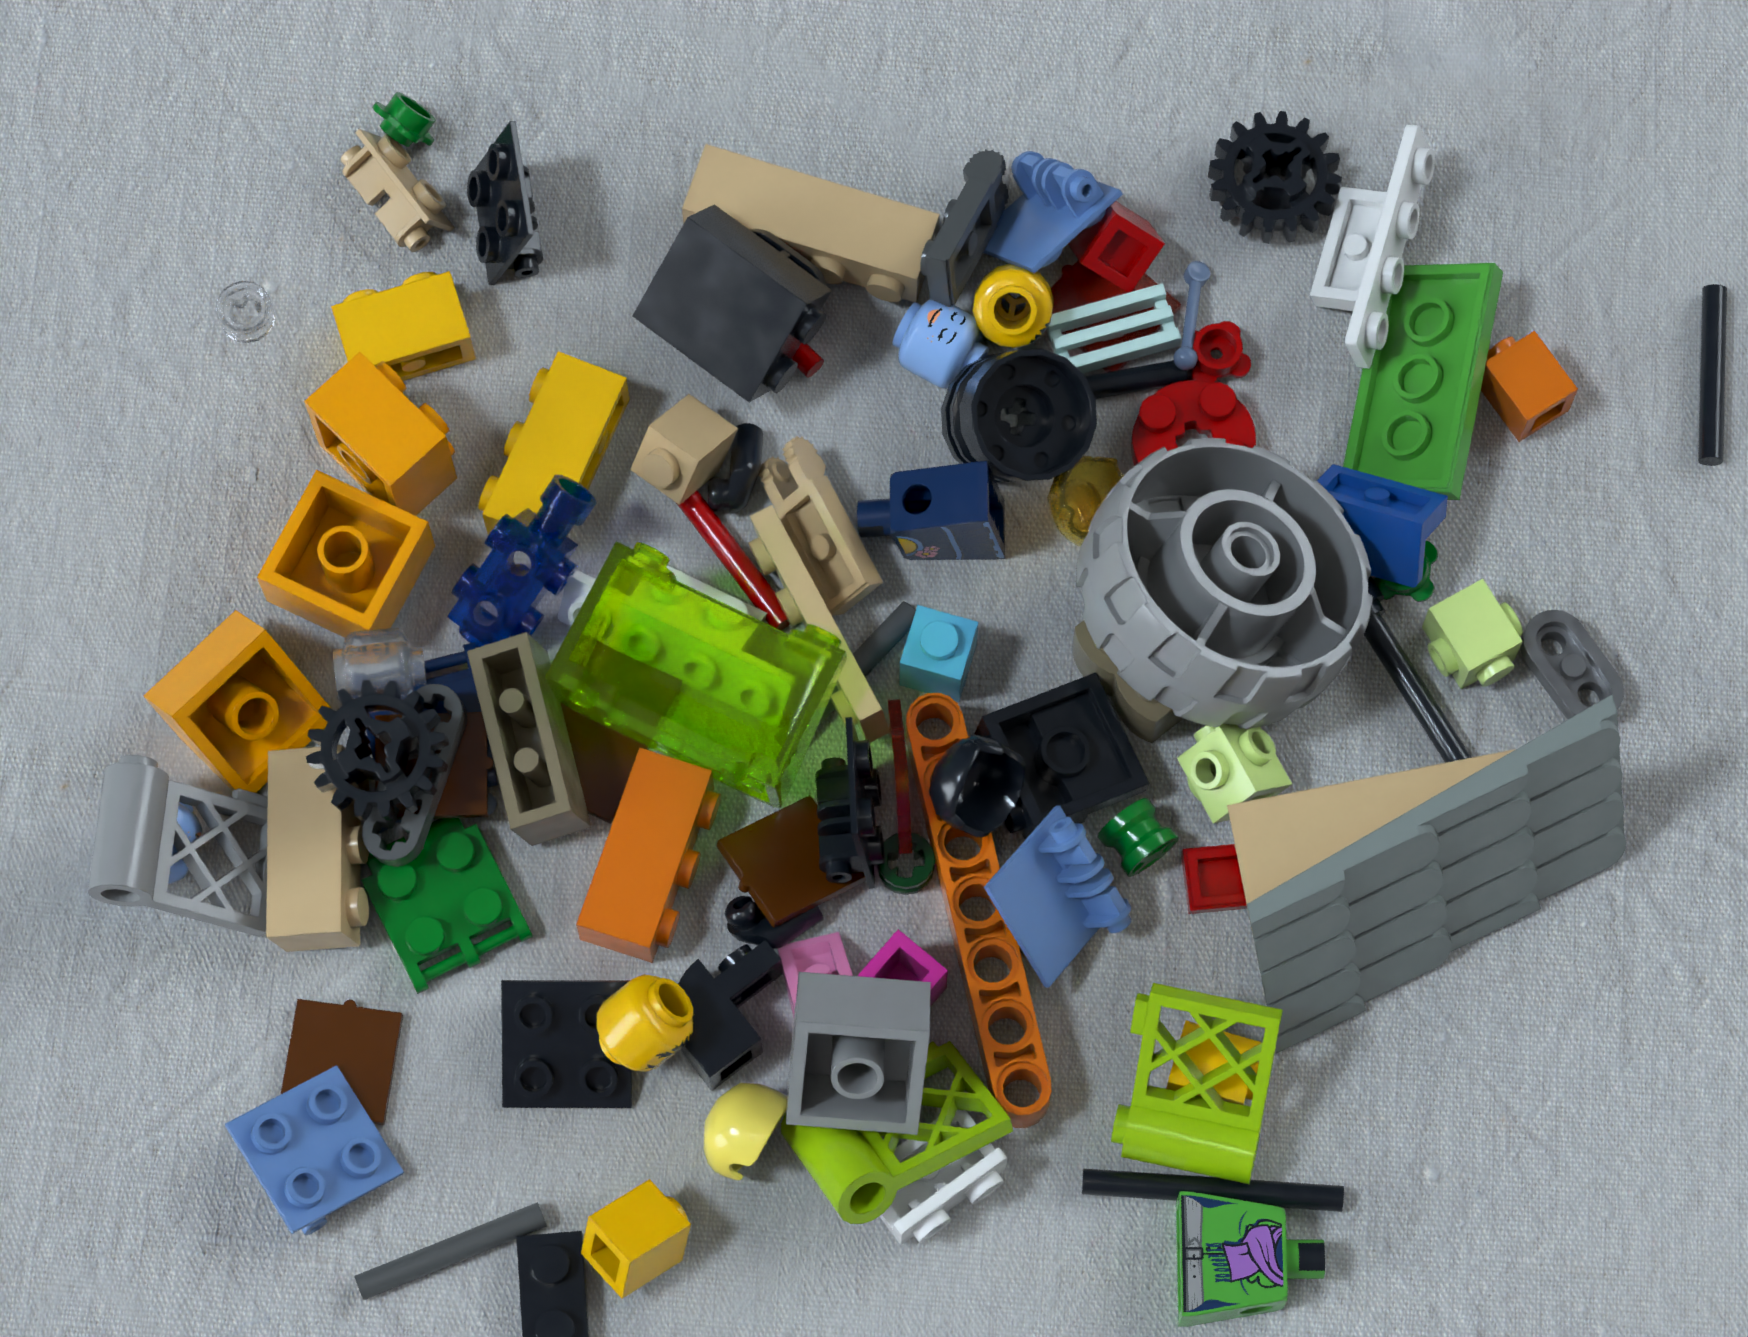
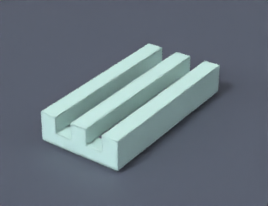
[1046,283,1181,373]

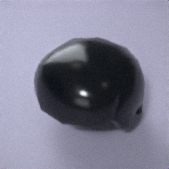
[929,735,1025,838]

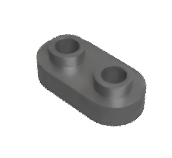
[1520,610,1624,719]

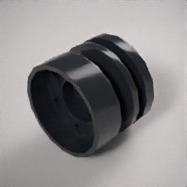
[941,349,1097,483]

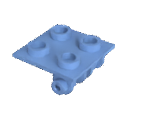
[983,151,1123,273]
[984,806,1131,988]
[225,1065,404,1236]

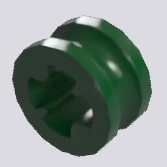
[877,832,935,895]

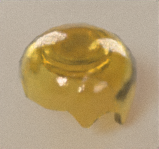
[1047,456,1124,547]

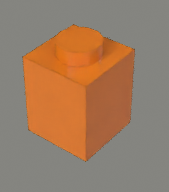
[1481,330,1578,442]

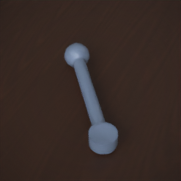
[1173,261,1210,371]

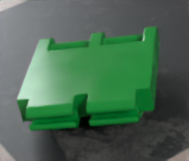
[361,818,533,994]

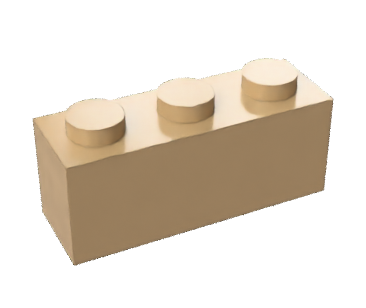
[266,745,369,952]

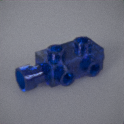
[447,474,597,648]

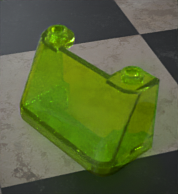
[545,541,847,808]

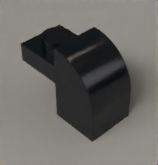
[678,940,783,1091]

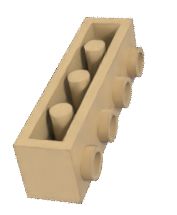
[682,144,940,302]

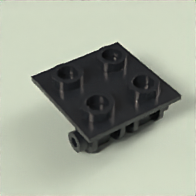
[467,121,543,285]
[815,717,885,889]
[501,980,632,1108]

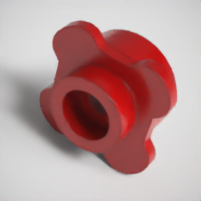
[1192,321,1251,383]

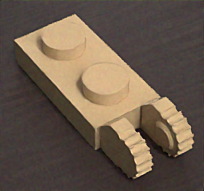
[759,436,883,616]

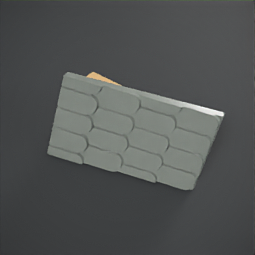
[1227,694,1627,1054]

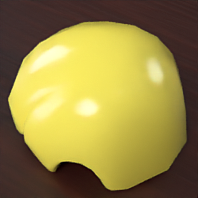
[704,1083,787,1181]

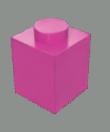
[857,929,948,1007]

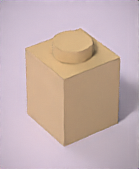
[630,394,738,505]

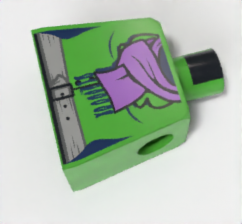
[1176,1191,1325,1327]

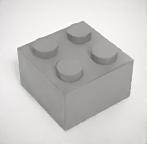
[786,972,931,1135]

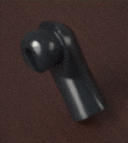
[708,423,763,514]
[725,896,824,949]

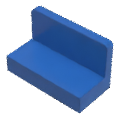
[1317,464,1448,588]

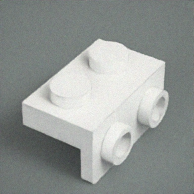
[880,1110,1007,1245]

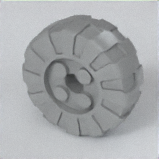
[1076,438,1373,729]

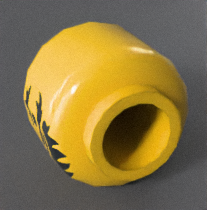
[973,264,1054,348]
[597,974,693,1072]

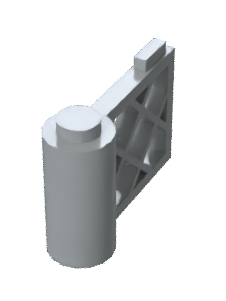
[88,755,268,937]

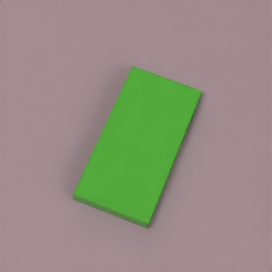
[1343,263,1503,500]

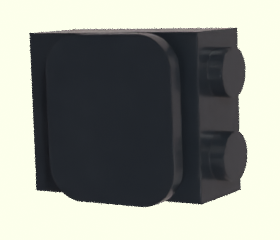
[632,204,832,403]

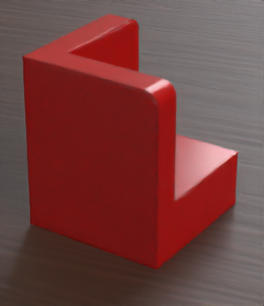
[1068,201,1165,293]

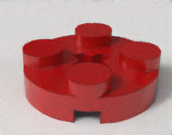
[1131,380,1256,466]

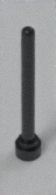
[1364,576,1472,763]

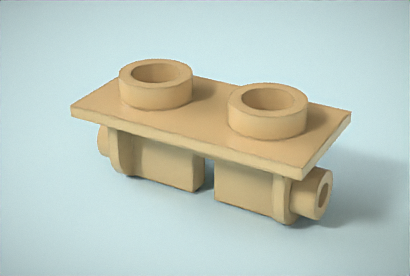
[341,129,455,252]

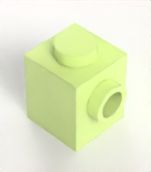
[1422,579,1523,690]

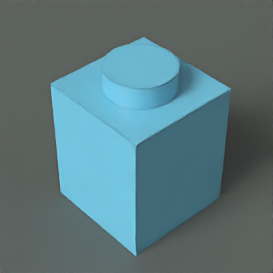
[899,605,979,702]

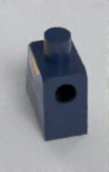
[857,461,1005,560]

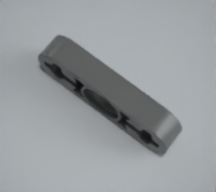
[362,684,467,867]

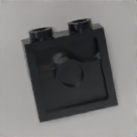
[974,672,1150,840]

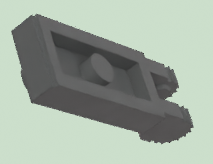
[920,149,1009,307]

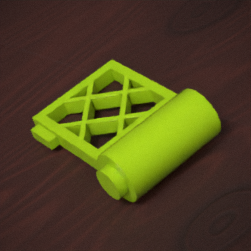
[1111,983,1283,1184]
[781,1041,1013,1224]

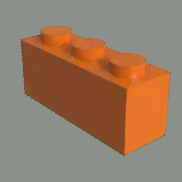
[576,748,721,963]

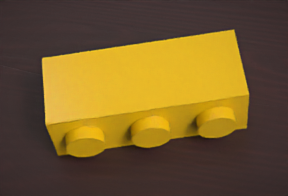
[478,351,630,561]

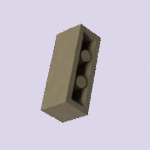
[467,632,591,846]

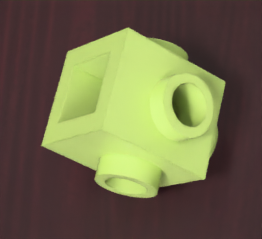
[1177,724,1292,824]

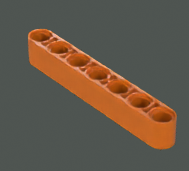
[906,693,1052,1128]

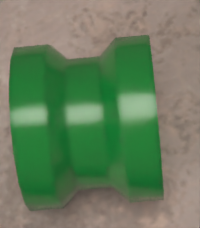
[1097,798,1179,877]

